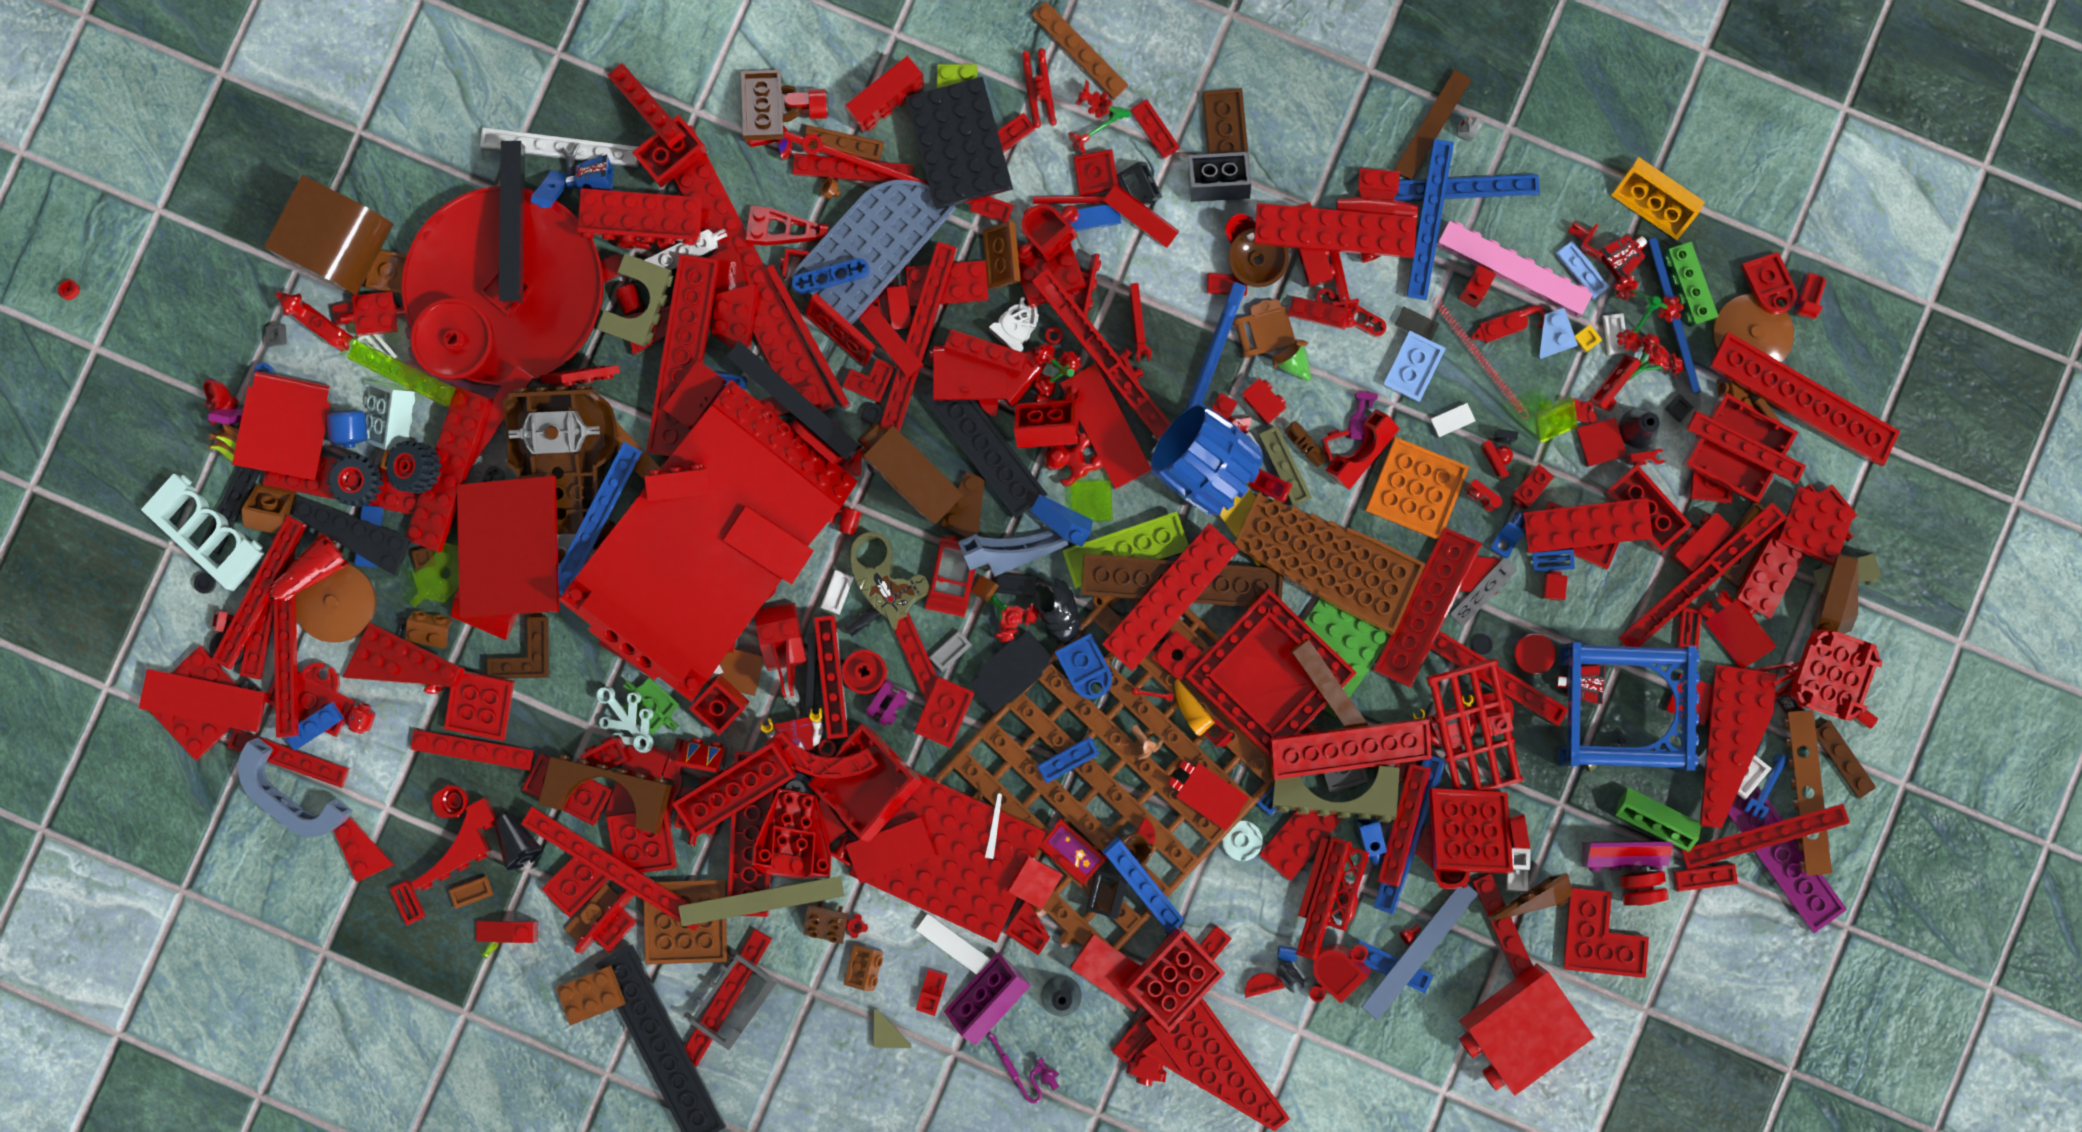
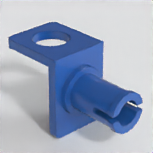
[1491,512,1525,558]

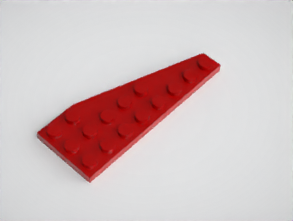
[1699,665,1777,829]

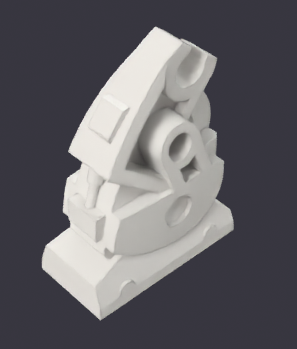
[989,297,1039,352]

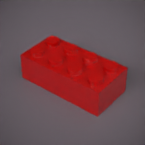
[845,55,924,133]
[1602,464,1692,553]

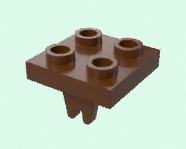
[803,901,848,944]

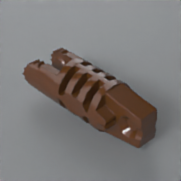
[1284,421,1328,468]

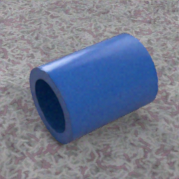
[1277,945,1297,962]

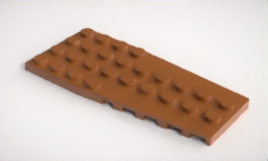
[1233,492,1425,635]

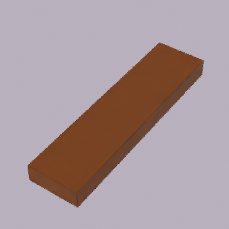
[804,125,884,162]

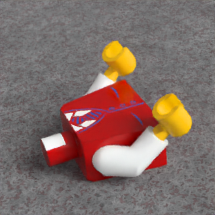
[760,708,823,751]

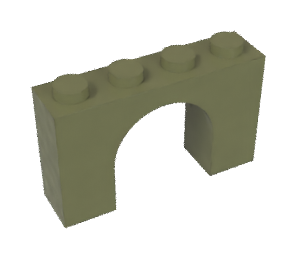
[597,254,674,347]

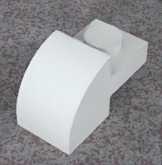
[1506,848,1530,892]

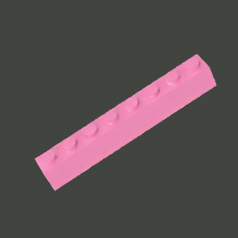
[1436,221,1593,318]

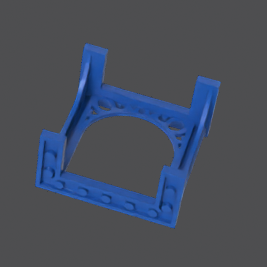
[1558,642,1700,770]

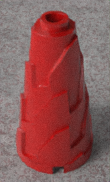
[270,533,349,601]

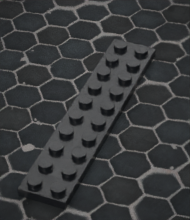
[595,944,727,1132]

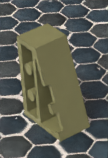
[1813,553,1881,594]

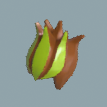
[208,424,240,462]

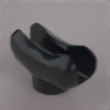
[1276,961,1305,993]

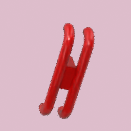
[1022,48,1057,129]

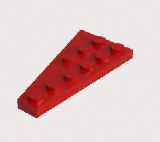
[343,623,465,688]

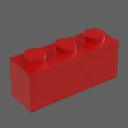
[1670,512,1734,574]

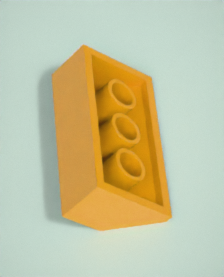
[1611,157,1705,240]

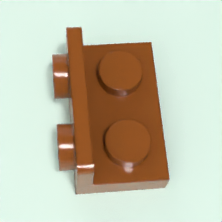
[843,945,883,991]

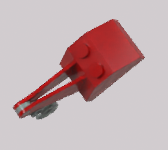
[755,602,807,719]

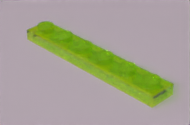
[347,340,456,407]

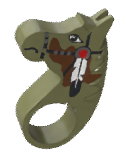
[851,532,930,630]

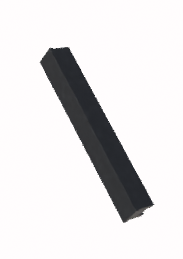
[499,141,525,303]
[726,341,862,461]

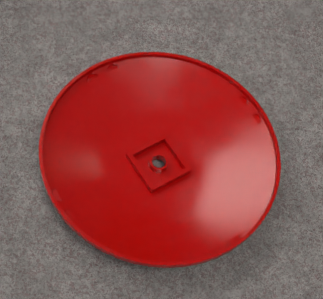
[402,186,604,386]

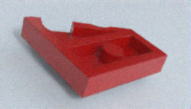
[1005,901,1050,955]

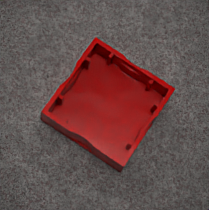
[1682,393,1798,503]
[808,724,924,842]

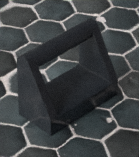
[1117,162,1163,206]
[1086,870,1127,919]

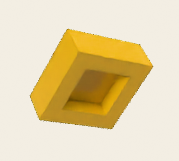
[1575,325,1602,353]

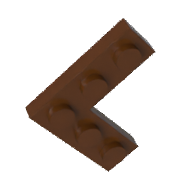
[487,617,550,679]

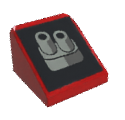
[1776,689,1803,714]

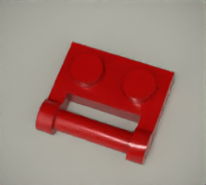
[1464,479,1502,511]

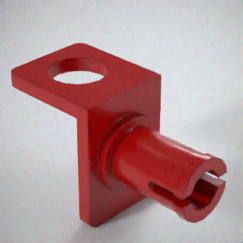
[1568,221,1603,262]
[830,835,853,866]

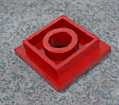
[1152,629,1203,681]

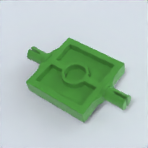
[622,677,680,735]

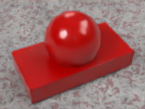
[1480,440,1513,480]

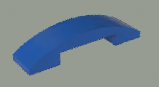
[1069,205,1121,232]

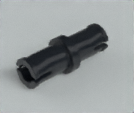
[844,607,882,637]

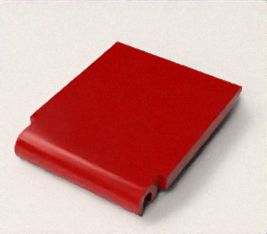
[232,371,331,481]

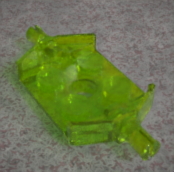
[409,543,459,608]

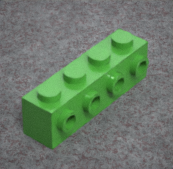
[1663,242,1719,327]
[1615,787,1701,852]

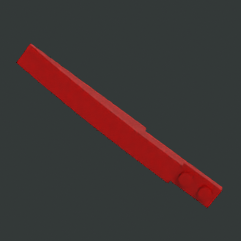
[1032,268,1171,439]
[1618,502,1787,647]

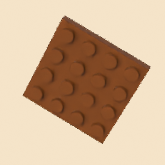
[644,879,728,965]

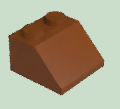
[242,484,296,534]

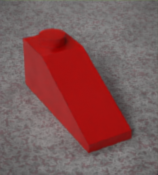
[476,921,538,943]

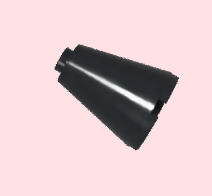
[1618,408,1660,448]
[494,812,543,871]
[1041,976,1082,1017]

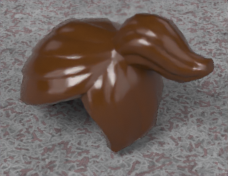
[1101,833,1153,867]

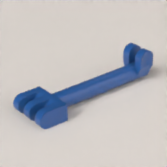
[1744,754,1788,821]

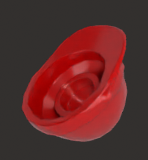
[1224,213,1255,244]
[432,784,469,818]

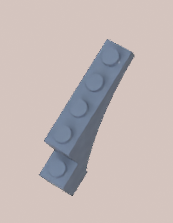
[958,529,1068,577]

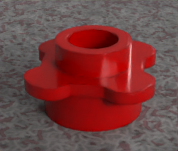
[846,914,868,938]

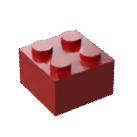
[689,674,750,736]

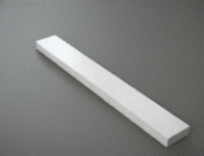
[480,127,639,168]

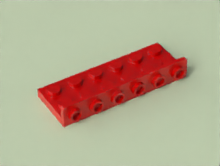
[576,189,703,246]

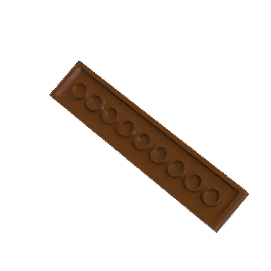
[1081,554,1283,607]

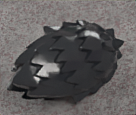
[1034,578,1082,645]

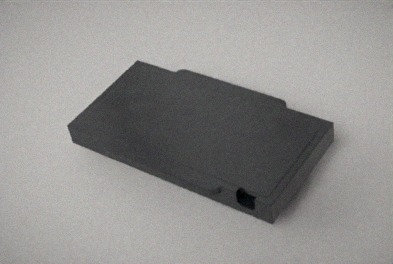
[967,630,1055,714]

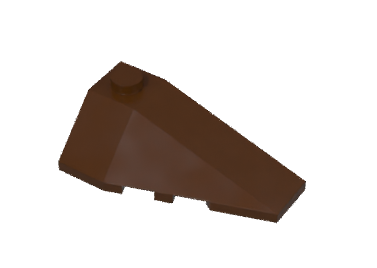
[1811,554,1858,634]
[1487,873,1572,921]

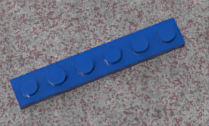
[1102,837,1185,934]

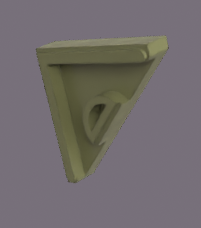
[873,1009,912,1048]

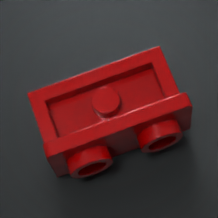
[580,736,631,770]

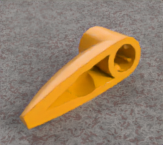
[1174,679,1215,736]

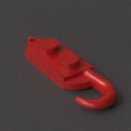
[1471,305,1547,344]

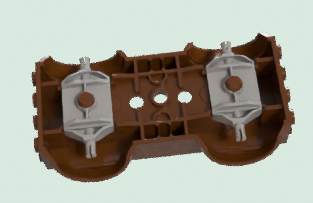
[502,385,617,598]

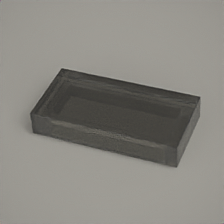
[1394,306,1440,341]

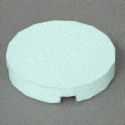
[1222,820,1262,861]

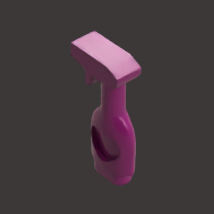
[1348,391,1378,441]

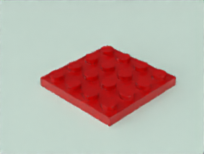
[150,646,240,760]
[1429,788,1513,874]

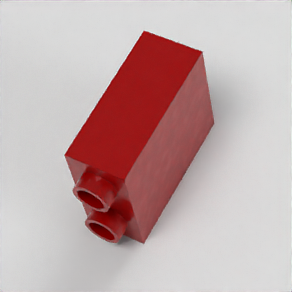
[1458,963,1595,1096]

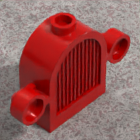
[1017,204,1079,262]
[1309,944,1371,1004]

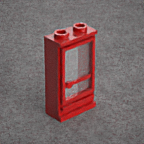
[925,535,976,618]

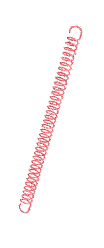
[1432,297,1529,419]

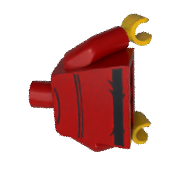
[1413,694,1478,753]

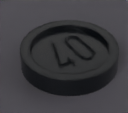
[1472,635,1493,655]

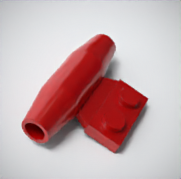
[1336,168,1418,217]

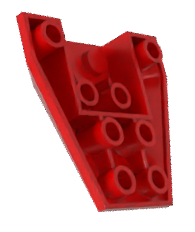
[752,789,831,880]

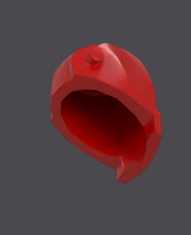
[1432,859,1470,889]

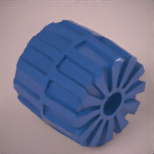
[1151,404,1263,515]

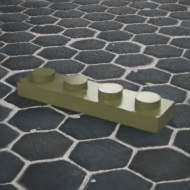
[1259,426,1312,506]

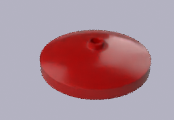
[411,298,494,380]

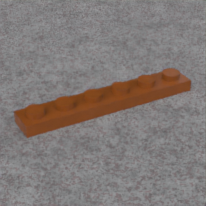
[1032,1,1128,100]

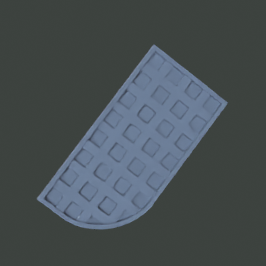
[789,180,956,325]

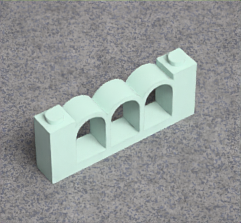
[141,473,266,591]

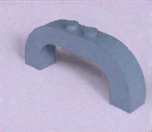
[238,737,353,837]

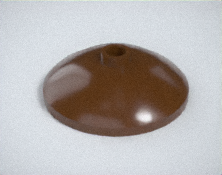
[1229,228,1289,288]

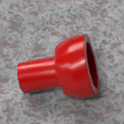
[1399,925,1421,946]

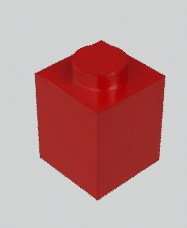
[1541,571,1568,601]

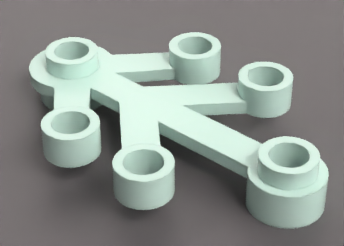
[597,686,654,753]

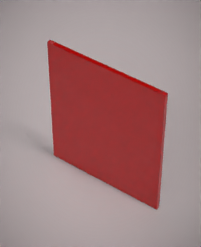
[457,475,559,619]

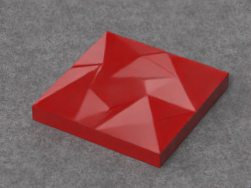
[1184,588,1357,760]

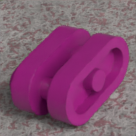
[865,680,909,727]

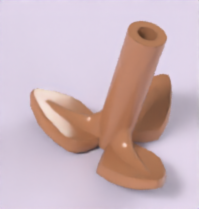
[1131,725,1164,759]

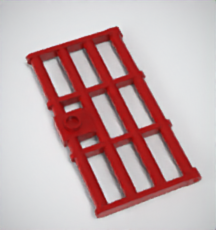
[1426,658,1523,791]

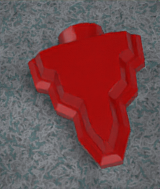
[1125,1035,1167,1086]

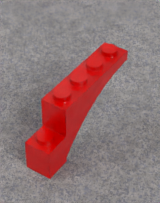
[411,798,497,891]

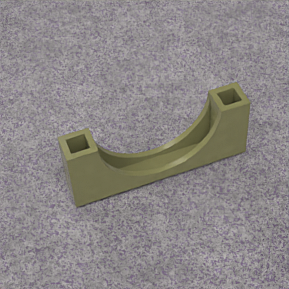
[1272,766,1400,822]

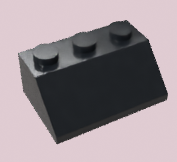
[1188,152,1252,202]

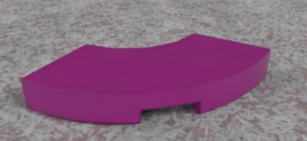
[208,409,243,425]

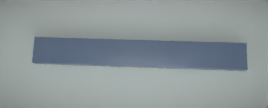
[1361,885,1478,1020]

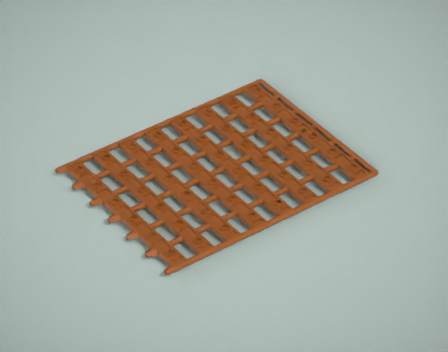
[933,598,1320,950]

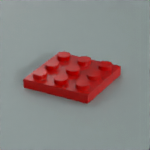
[1018,243,1087,308]
[540,365,620,386]
[1777,486,1855,566]
[444,671,515,741]
[607,807,678,873]

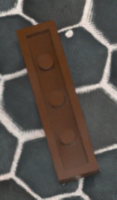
[1816,720,1877,799]

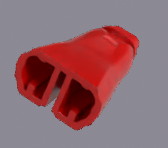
[1004,343,1054,408]

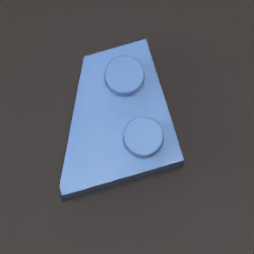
[1540,308,1578,359]

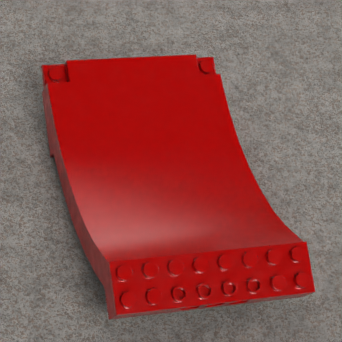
[559,380,858,702]

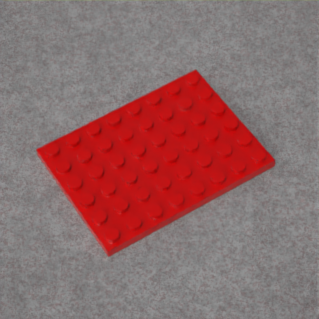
[849,770,1046,943]

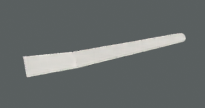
[985,793,1002,859]

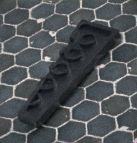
[293,497,412,576]

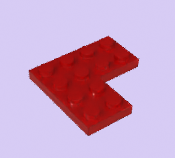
[1563,888,1649,978]

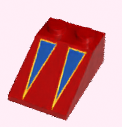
[675,738,728,772]

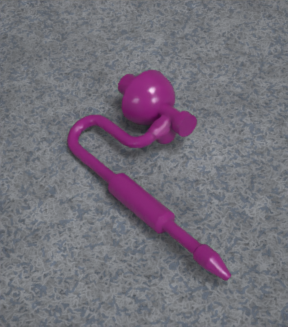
[988,1032,1059,1104]

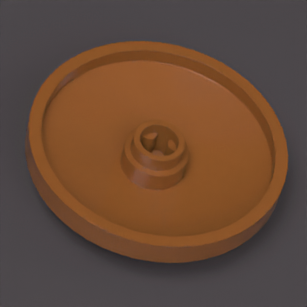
[1712,294,1794,362]
[296,565,377,643]

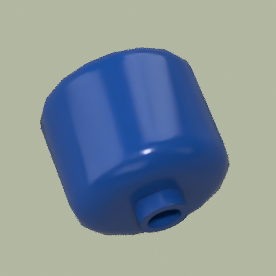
[326,410,368,448]

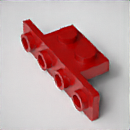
[1069,253,1101,319]
[574,890,637,954]

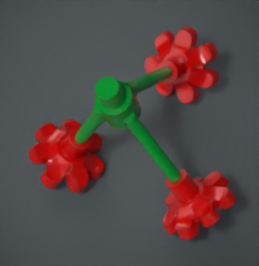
[1068,80,1130,155]
[1613,274,1683,352]

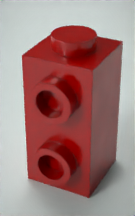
[1510,464,1554,509]

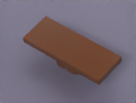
[564,883,618,941]

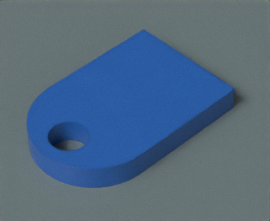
[1055,633,1112,699]

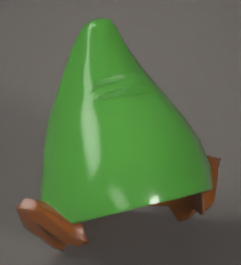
[1272,339,1311,381]

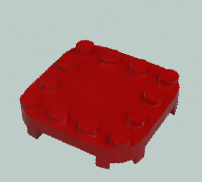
[1790,629,1883,721]

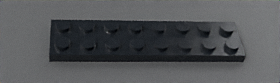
[918,381,1048,519]

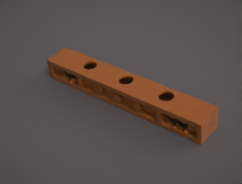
[1784,710,1832,876]

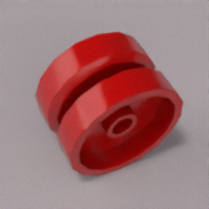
[842,650,888,695]
[1619,870,1669,906]

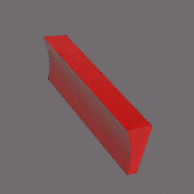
[1060,363,1151,490]
[672,738,797,838]

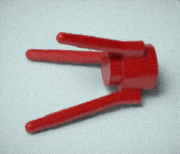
[1753,661,1800,697]

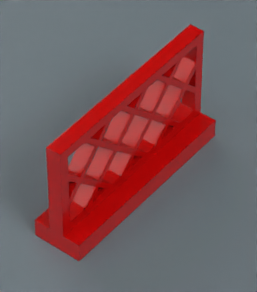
[1298,837,1370,931]

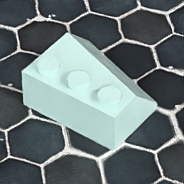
[364,379,415,450]

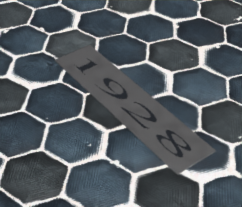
[1450,558,1517,626]

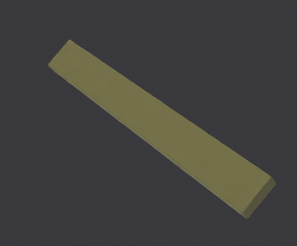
[679,876,845,926]

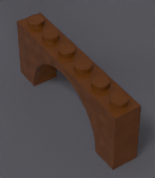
[538,754,672,833]

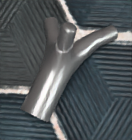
[560,143,580,175]

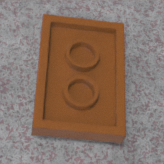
[983,221,1020,289]
[555,966,626,1025]

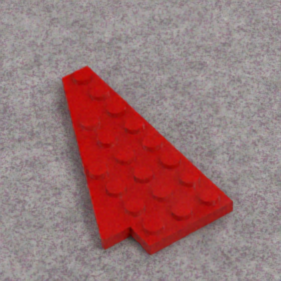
[1141,998,1290,1131]

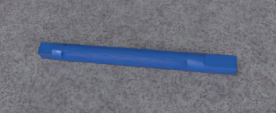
[1185,282,1246,410]

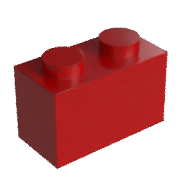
[1240,378,1287,426]

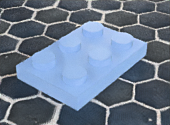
[1383,331,1446,403]

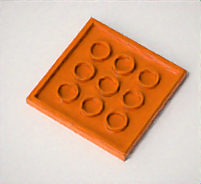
[1365,437,1469,541]

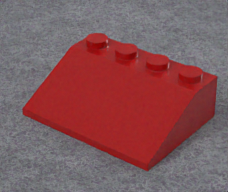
[1121,928,1225,1033]

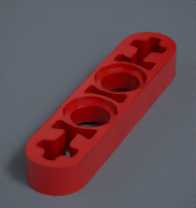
[1315,288,1387,337]

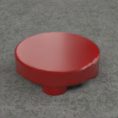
[1514,634,1555,674]

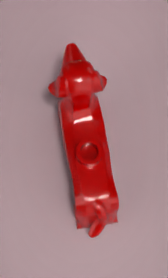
[275,291,353,352]

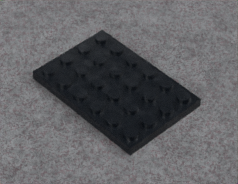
[906,76,1013,210]

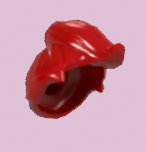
[203,378,239,425]

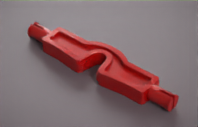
[663,738,684,817]

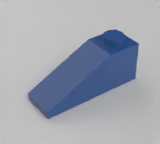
[1030,494,1093,547]

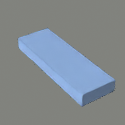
[1555,241,1610,300]

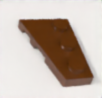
[941,471,985,538]

